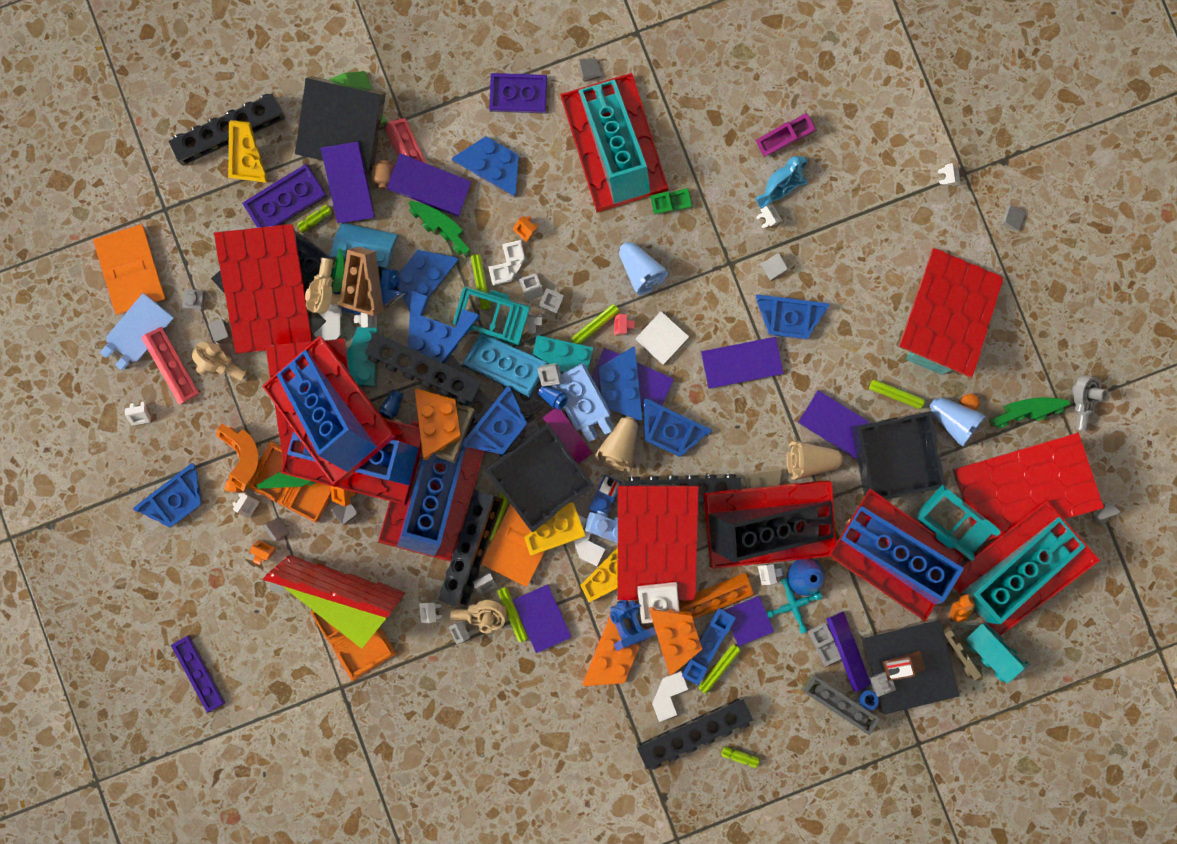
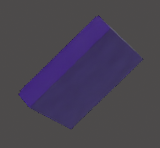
[724,595,774,646]

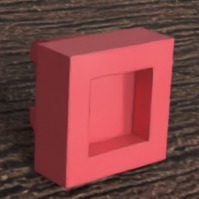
[614,314,635,336]

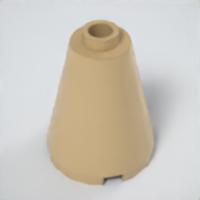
[595,416,638,472]
[787,441,843,480]

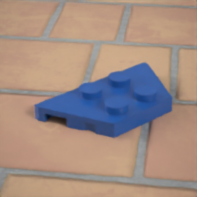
[452,136,519,197]
[397,250,459,312]
[755,294,829,340]
[599,347,642,421]
[462,386,527,455]
[644,398,711,457]
[133,463,203,528]

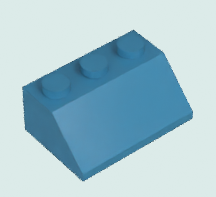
[330,223,398,270]

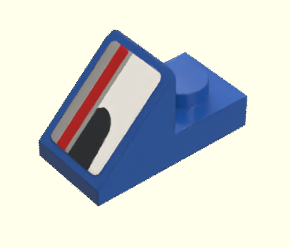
[380,269,408,307]
[589,475,622,514]

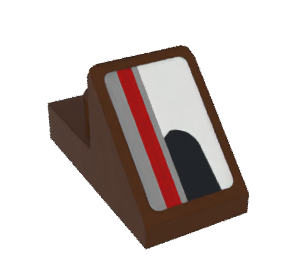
[883,651,926,681]

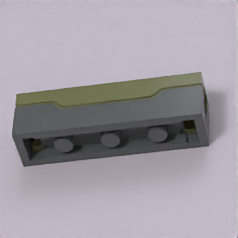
[801,673,880,735]

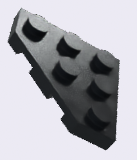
[295,231,336,295]

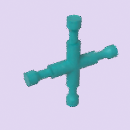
[766,577,822,634]

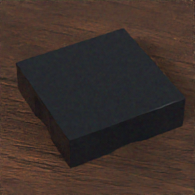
[295,76,386,171]
[851,411,946,500]
[485,423,594,533]
[860,618,960,715]

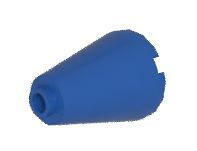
[787,558,826,596]

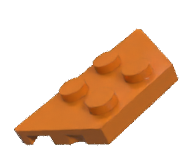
[415,389,461,460]
[649,607,702,675]
[582,616,639,686]

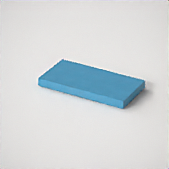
[462,333,548,397]

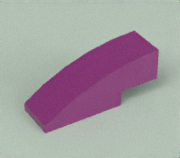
[755,112,817,157]
[543,409,593,464]

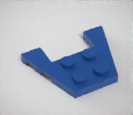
[408,291,480,364]

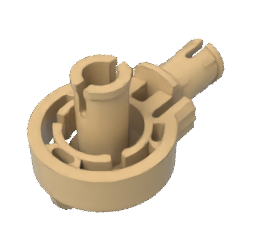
[305,257,341,314]
[192,342,247,381]
[450,600,507,634]

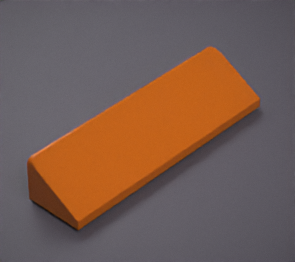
[679,573,754,620]

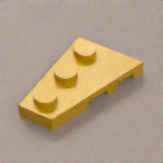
[228,120,268,182]
[524,502,585,556]
[581,547,618,602]

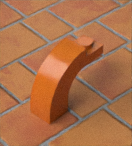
[216,423,258,491]

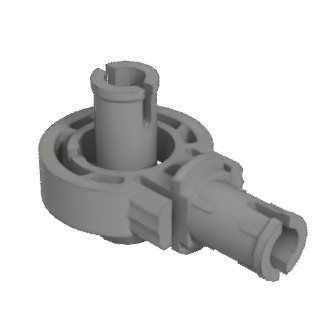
[1072,375,1108,431]

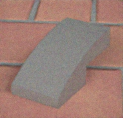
[808,623,841,667]

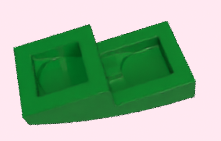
[650,188,693,215]

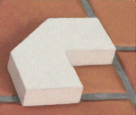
[488,240,525,286]
[314,305,341,340]
[574,515,605,566]
[652,671,688,722]

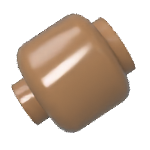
[371,160,395,190]

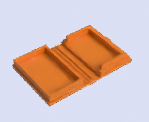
[93,224,166,315]
[247,441,331,523]
[482,504,545,587]
[311,611,397,681]

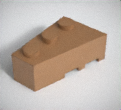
[339,246,384,316]

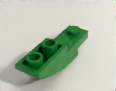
[408,201,471,258]
[989,397,1070,428]

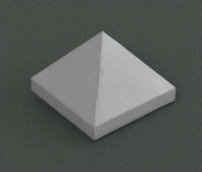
[308,311,326,333]

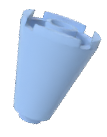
[619,242,668,296]
[929,397,986,446]

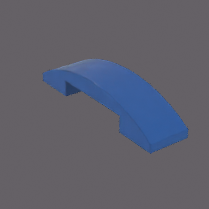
[682,608,736,686]

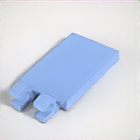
[100,293,174,370]
[552,363,614,442]

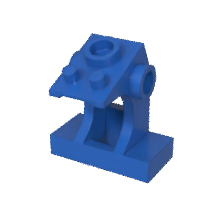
[610,600,656,651]

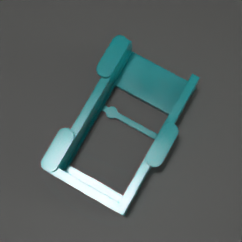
[453,286,532,345]
[917,484,1000,561]

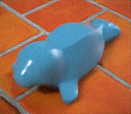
[756,156,808,209]

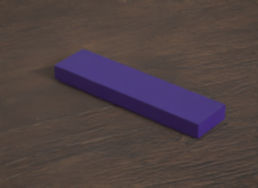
[826,611,871,692]
[171,635,226,713]

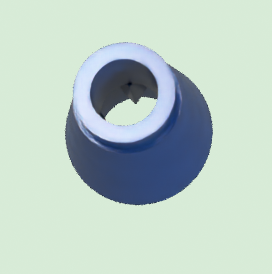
[539,386,568,410]
[379,390,403,420]
[858,690,879,710]

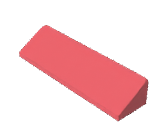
[385,118,427,164]
[141,326,199,404]

